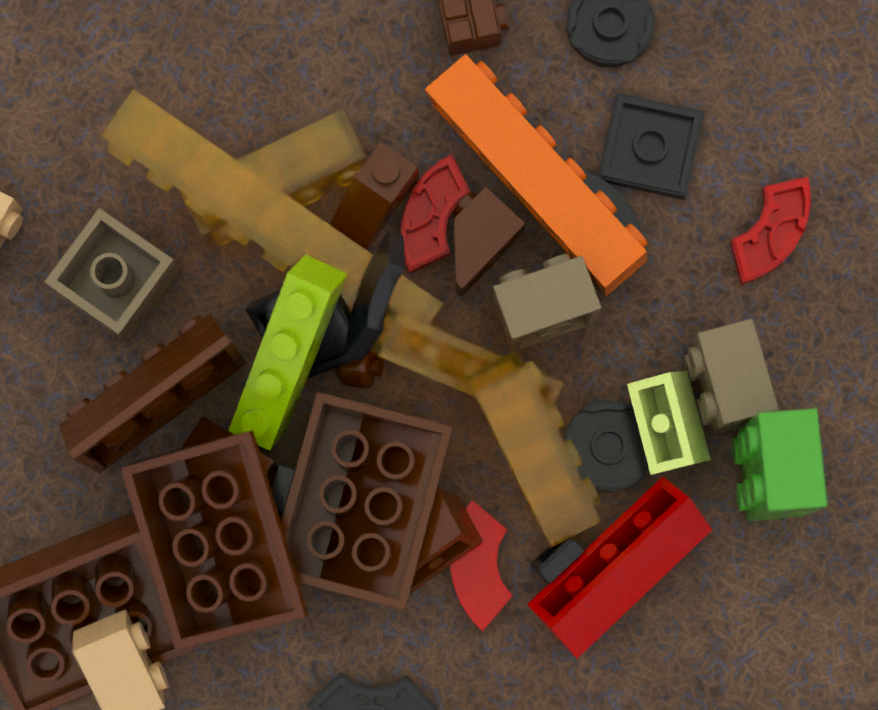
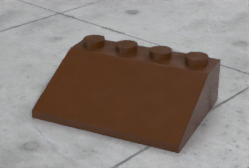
[59,314,247,473]
[281,392,453,611]
[120,430,308,650]
[0,512,195,710]

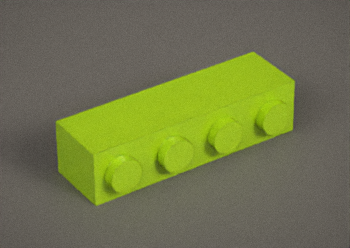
[228,254,348,451]

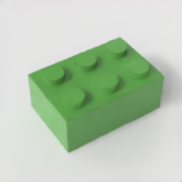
[731,408,827,521]

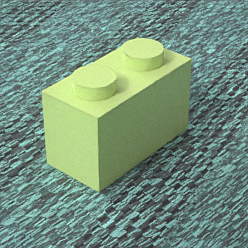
[627,371,711,475]

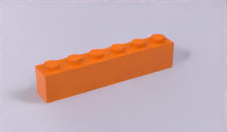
[425,54,648,297]

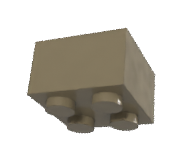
[44,208,181,343]
[492,254,601,353]
[682,319,779,435]

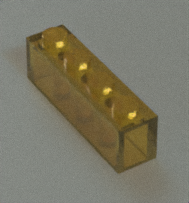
[179,109,367,245]
[370,304,564,425]
[465,350,601,547]

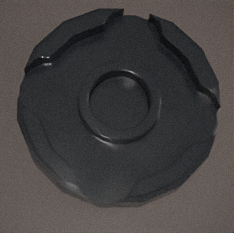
[566,0,655,68]
[563,400,649,493]

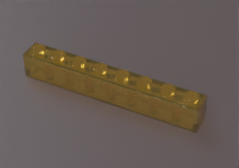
[101,89,444,350]

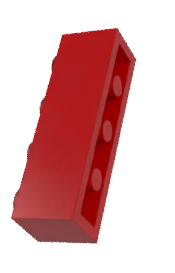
[527,476,712,659]

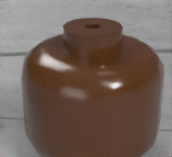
[335,345,384,389]

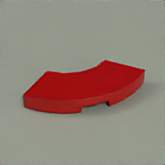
[401,154,471,274]
[730,177,811,285]
[450,500,513,632]

